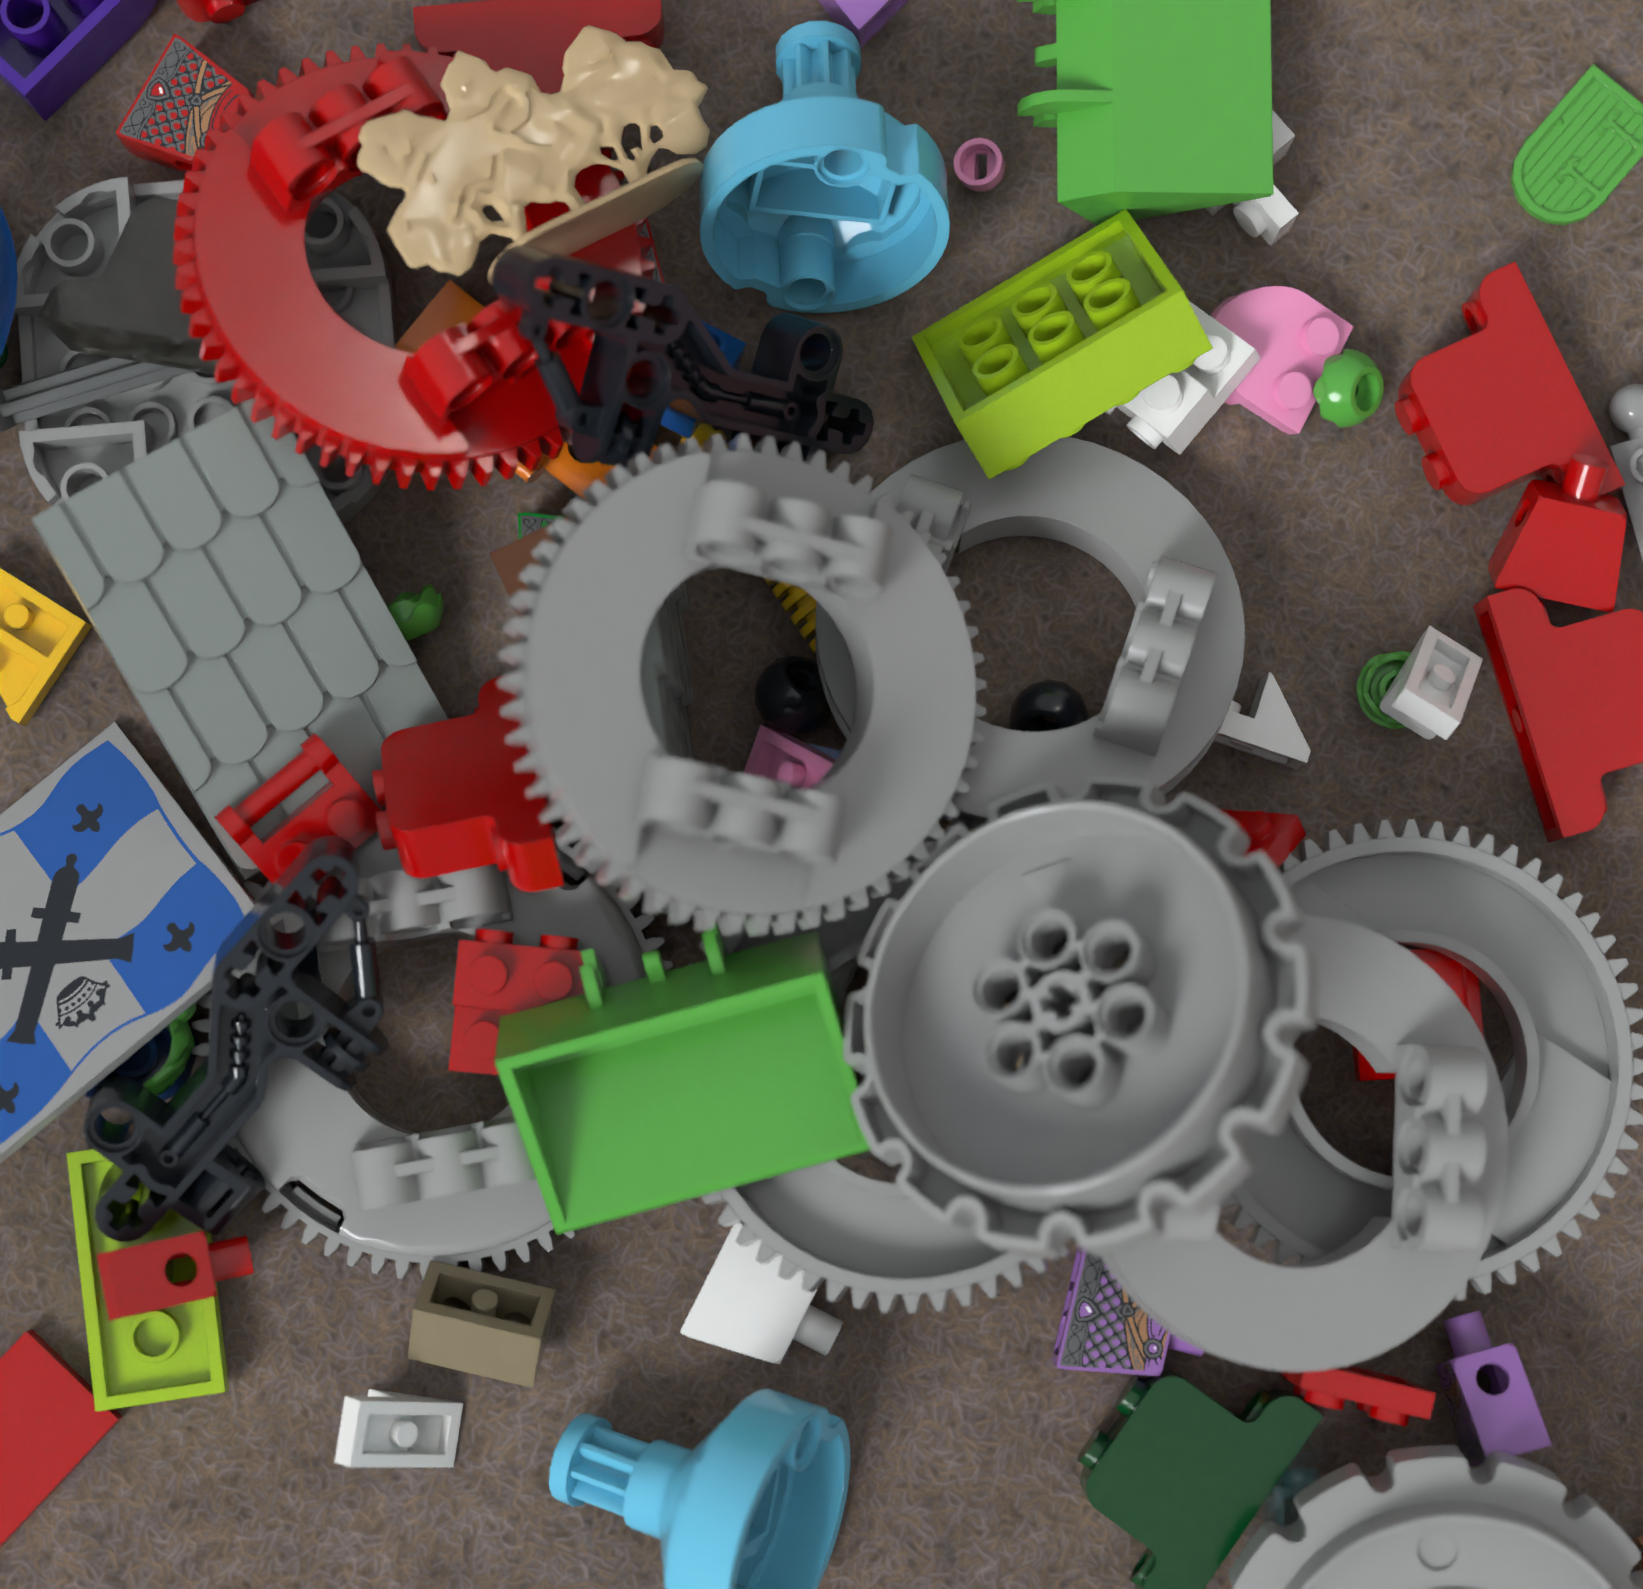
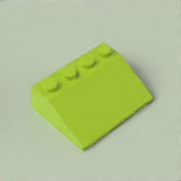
[911,209,1213,480]

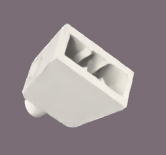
[680,1222,843,1365]

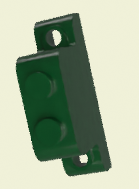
[1077,1370,1324,1589]

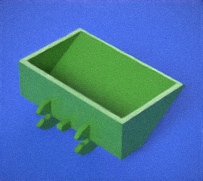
[1017,0,1273,225]
[494,922,871,1235]

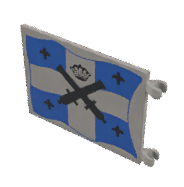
[0,721,275,1164]

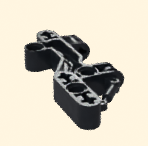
[492,245,874,469]
[83,836,389,1242]

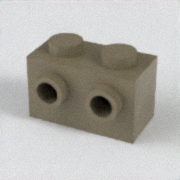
[408,1260,556,1388]

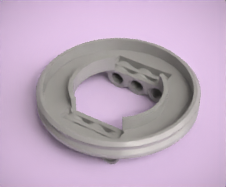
[815,437,1245,829]
[1078,914,1509,1372]

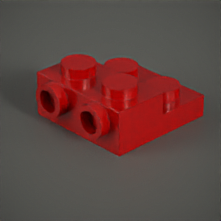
[448,929,585,1075]

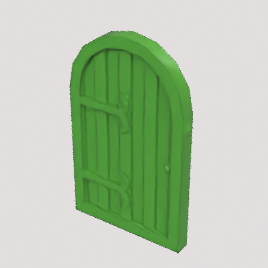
[1511,64,1643,225]

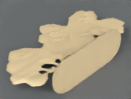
[358,25,710,285]

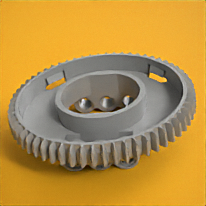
[191,800,674,1279]

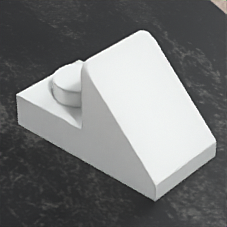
[1379,625,1483,740]
[1214,672,1311,769]
[334,1389,463,1468]

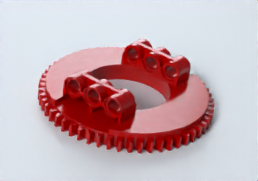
[172,43,655,491]

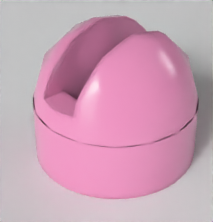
[954,138,1005,192]

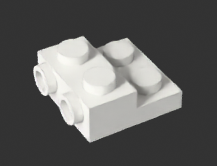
[1105,300,1261,455]

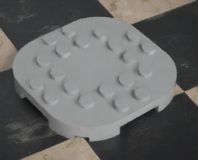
[14,176,397,524]

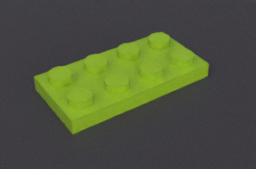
[66,1149,229,1412]

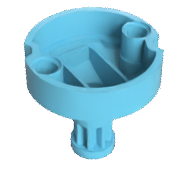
[699,21,950,313]
[549,1388,851,1589]

